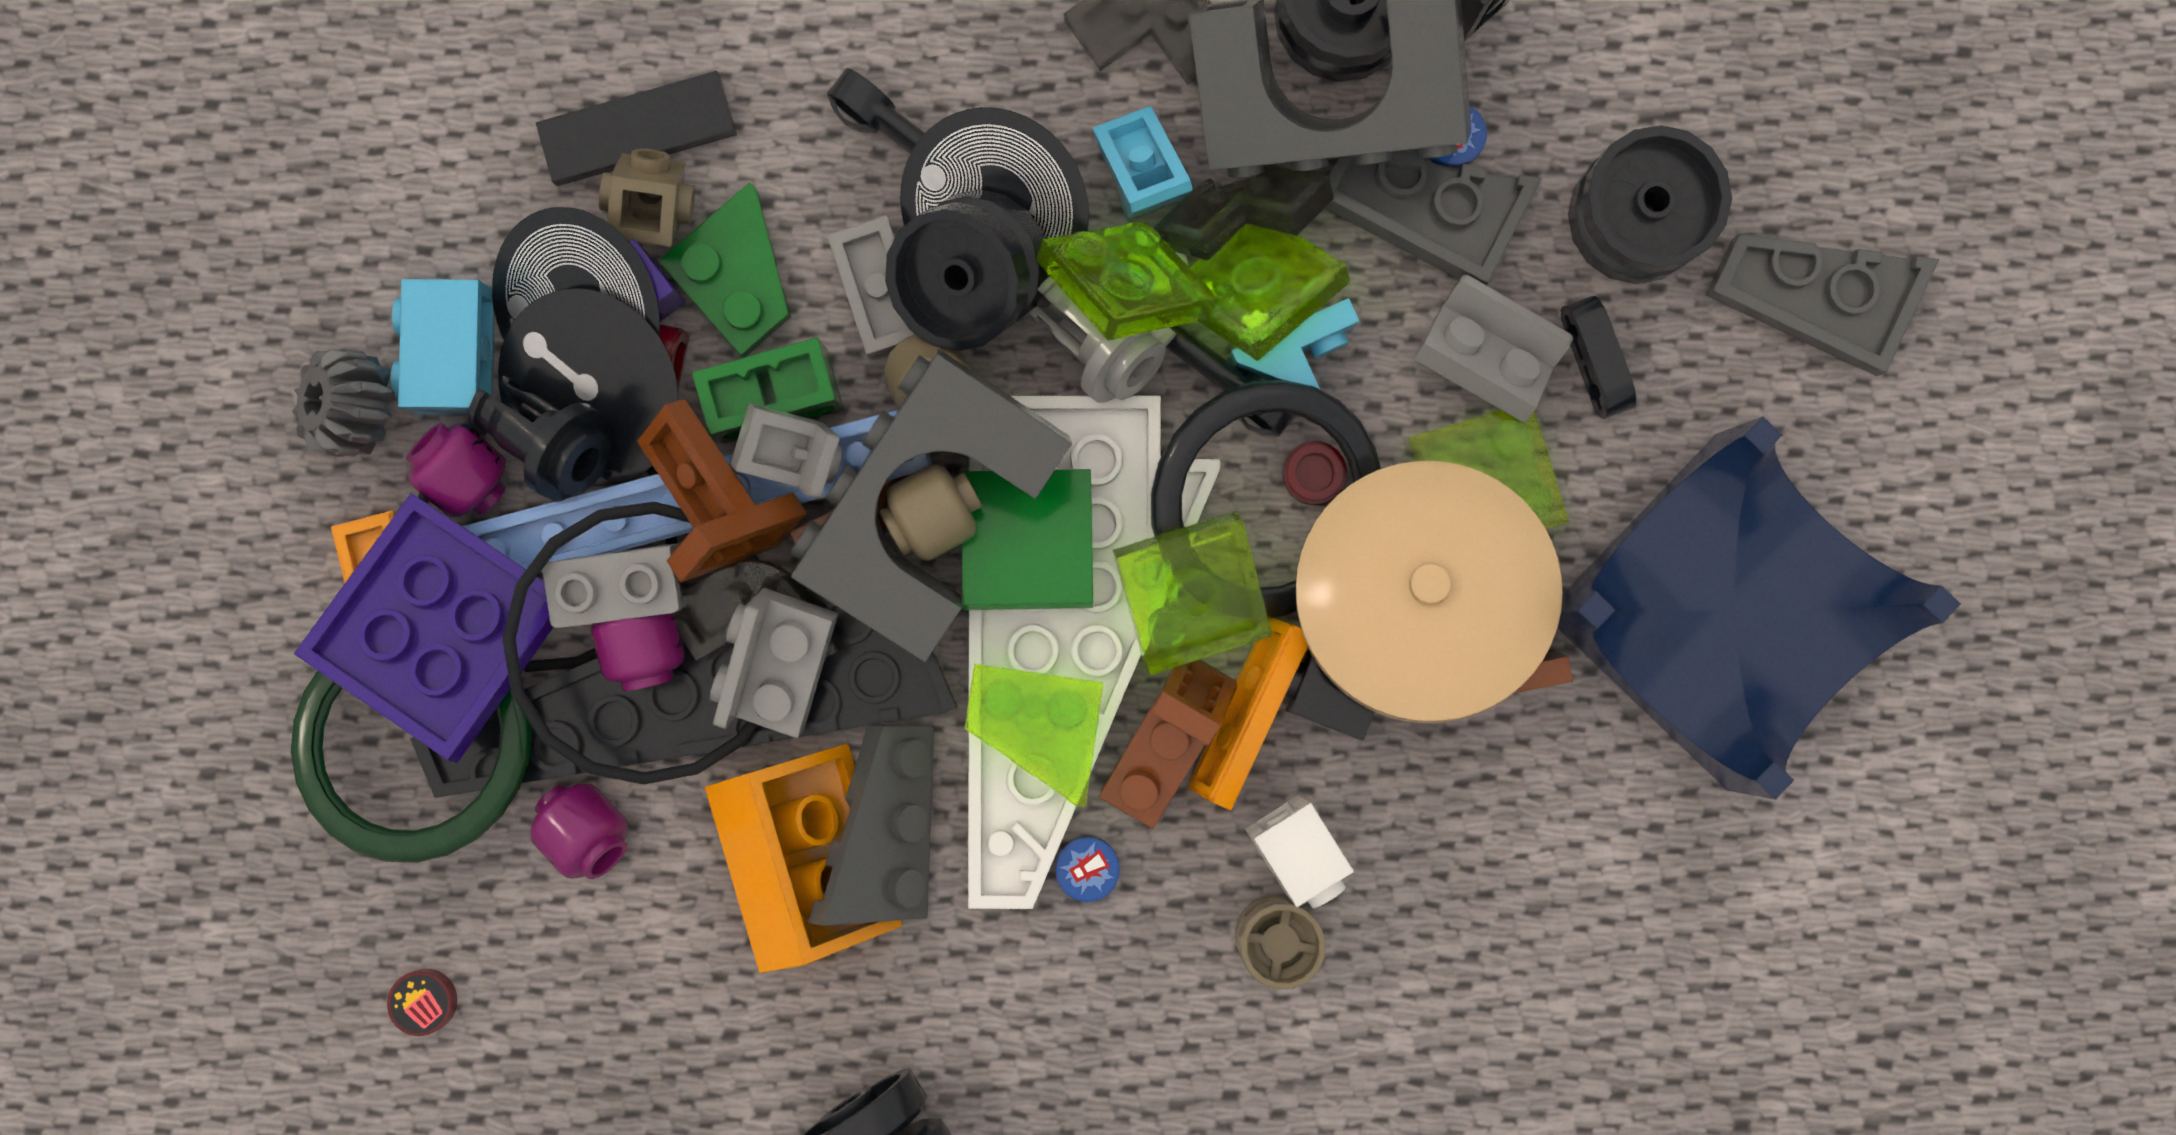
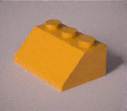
[705,743,903,973]

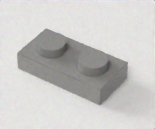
[827,215,915,358]

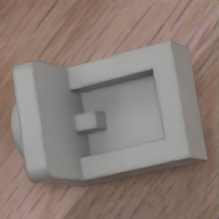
[730,403,842,499]

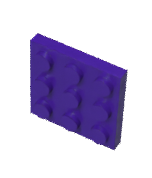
[294,493,554,763]

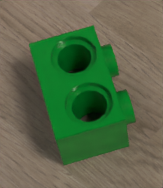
[692,337,844,443]

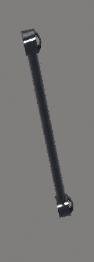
[827,68,1296,437]

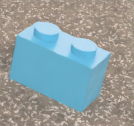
[390,279,495,415]

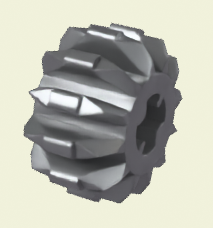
[292,348,394,457]

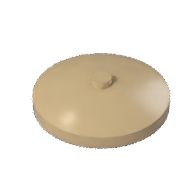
[1296,461,1563,723]

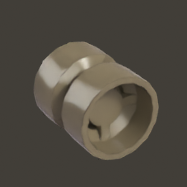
[1235,895,1326,989]

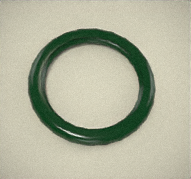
[291,671,532,863]

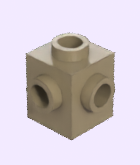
[599,149,695,247]

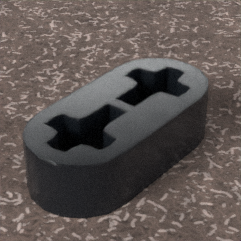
[1561,296,1637,419]

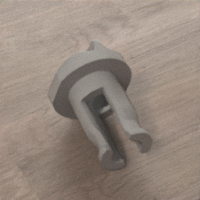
[1029,267,1177,403]

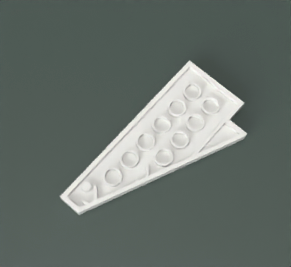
[968,396,1220,909]

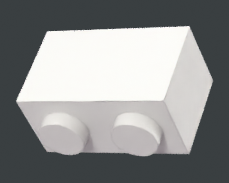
[1245,795,1354,908]

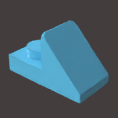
[1093,106,1193,221]
[1228,298,1359,389]

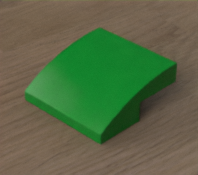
[962,469,1093,610]

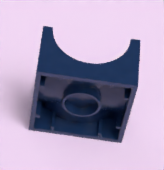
[1558,416,1961,800]

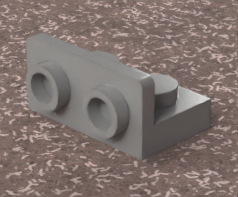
[1414,275,1573,423]
[542,543,682,628]
[710,588,838,739]

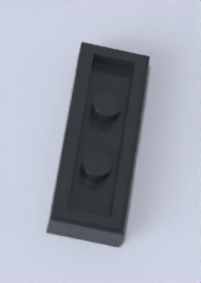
[535,71,737,186]

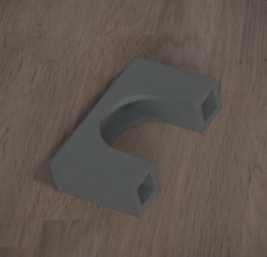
[1189,0,1472,178]
[789,348,1072,662]

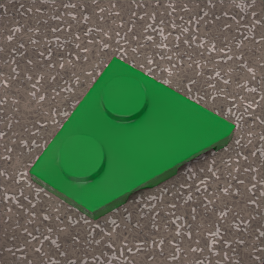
[658,182,791,358]

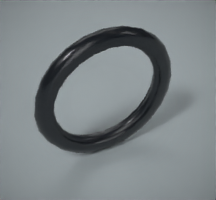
[1151,380,1381,618]

